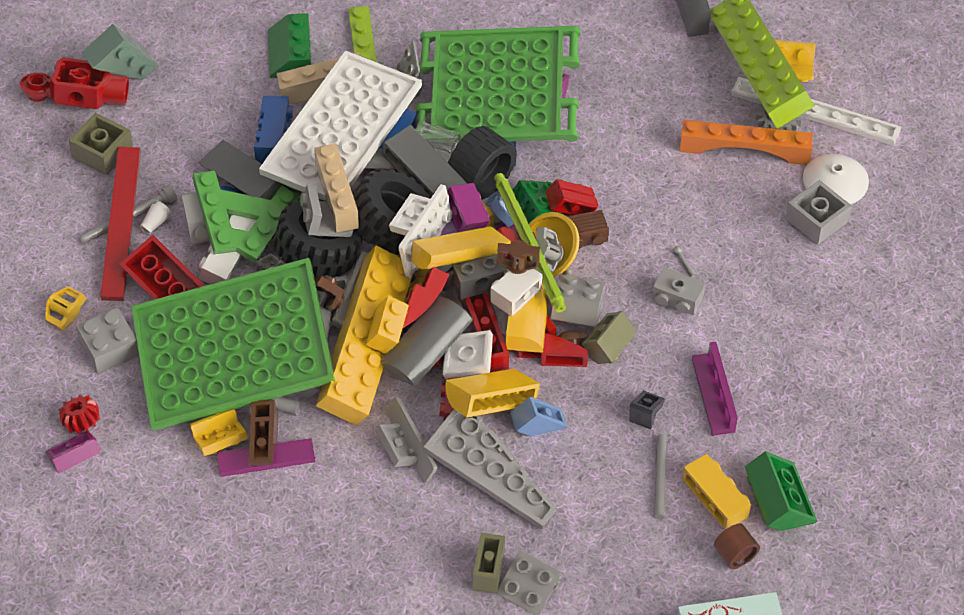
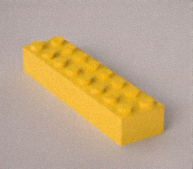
[316,246,412,425]

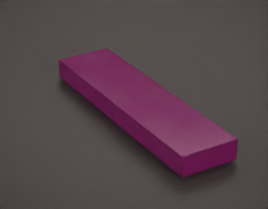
[217,438,315,477]

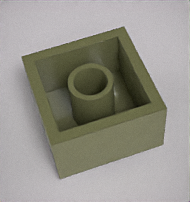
[69,113,133,175]

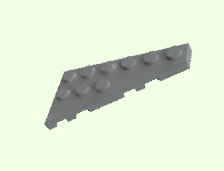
[423,409,556,530]

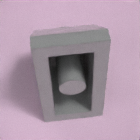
[181,192,210,245]

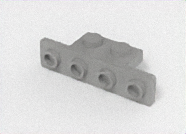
[376,397,437,483]

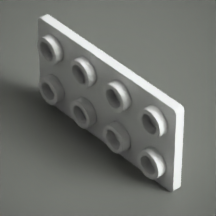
[389,184,452,278]

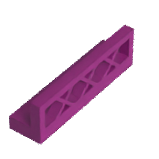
[692,341,738,436]

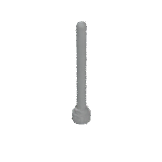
[79,185,177,243]

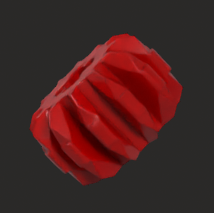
[59,394,100,435]

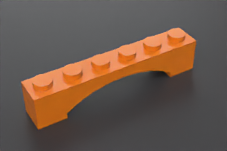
[680,119,813,165]

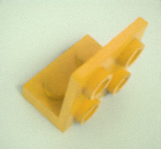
[774,39,815,82]

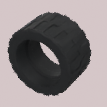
[448,126,517,200]

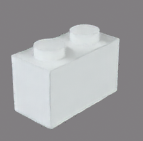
[490,262,542,316]

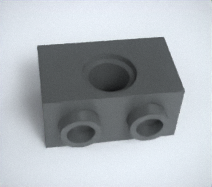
[453,254,504,299]

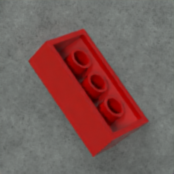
[119,235,205,300]

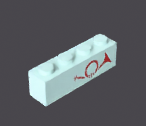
[677,592,783,615]

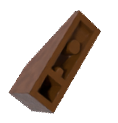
[249,400,278,466]

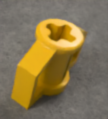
[45,286,87,331]

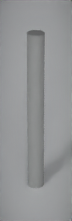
[655,434,667,519]

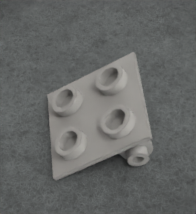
[396,40,422,97]
[496,550,562,615]

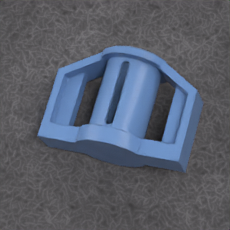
[486,191,513,227]

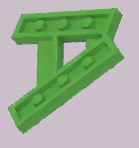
[192,171,301,263]

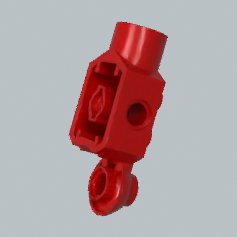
[20,57,129,109]

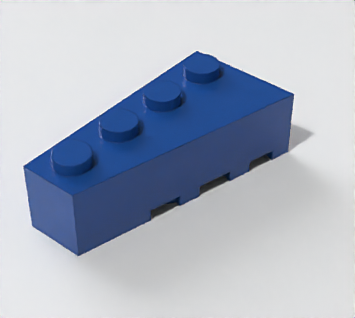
[254,96,293,164]

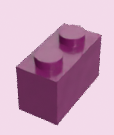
[447,183,490,233]

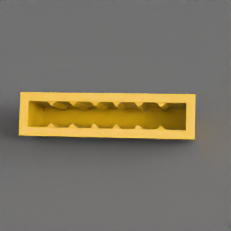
[411,227,511,269]
[506,262,548,353]
[446,368,540,417]

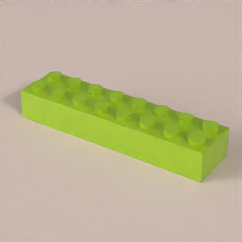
[710,0,815,129]

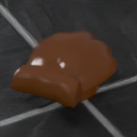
[557,330,589,345]

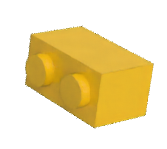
[366,295,409,354]

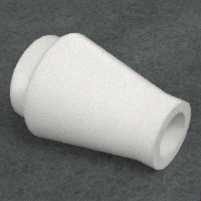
[140,201,171,235]

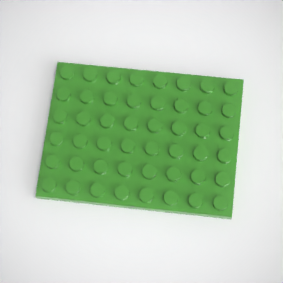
[131,258,336,431]

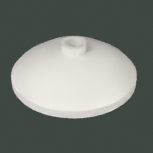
[803,154,869,204]

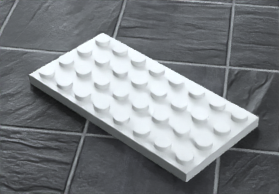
[259,51,422,202]

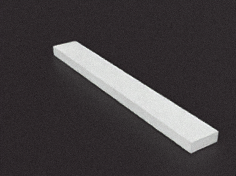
[731,77,901,146]

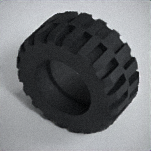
[352,169,432,255]
[274,198,363,277]

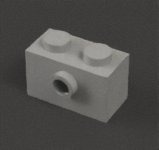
[652,267,706,315]

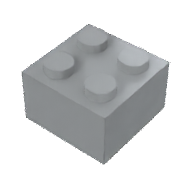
[786,180,852,245]
[551,274,606,327]
[76,308,139,374]

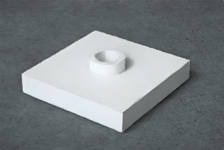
[443,330,493,379]

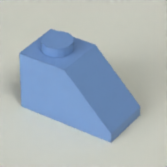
[510,397,567,436]

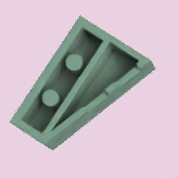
[82,24,158,80]

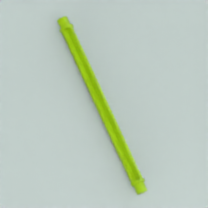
[494,173,566,312]

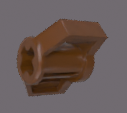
[497,240,540,274]

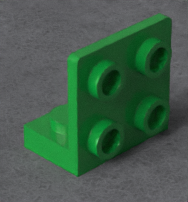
[513,180,568,224]

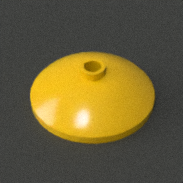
[529,212,579,277]

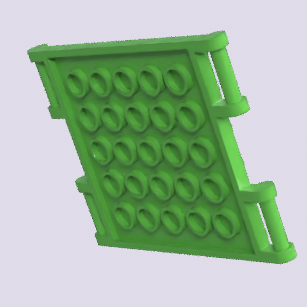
[416,26,580,144]

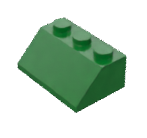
[268,13,311,78]
[744,451,818,531]

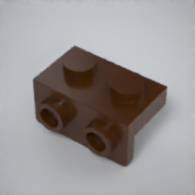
[314,275,345,310]

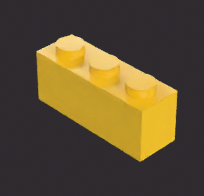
[682,454,751,530]

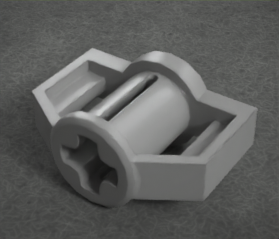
[536,227,564,272]

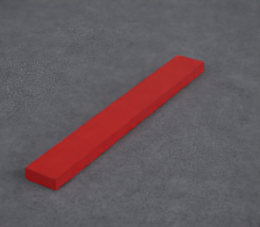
[100,147,141,301]

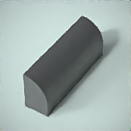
[676,0,711,37]
[381,125,467,197]
[198,140,286,200]
[381,296,473,386]

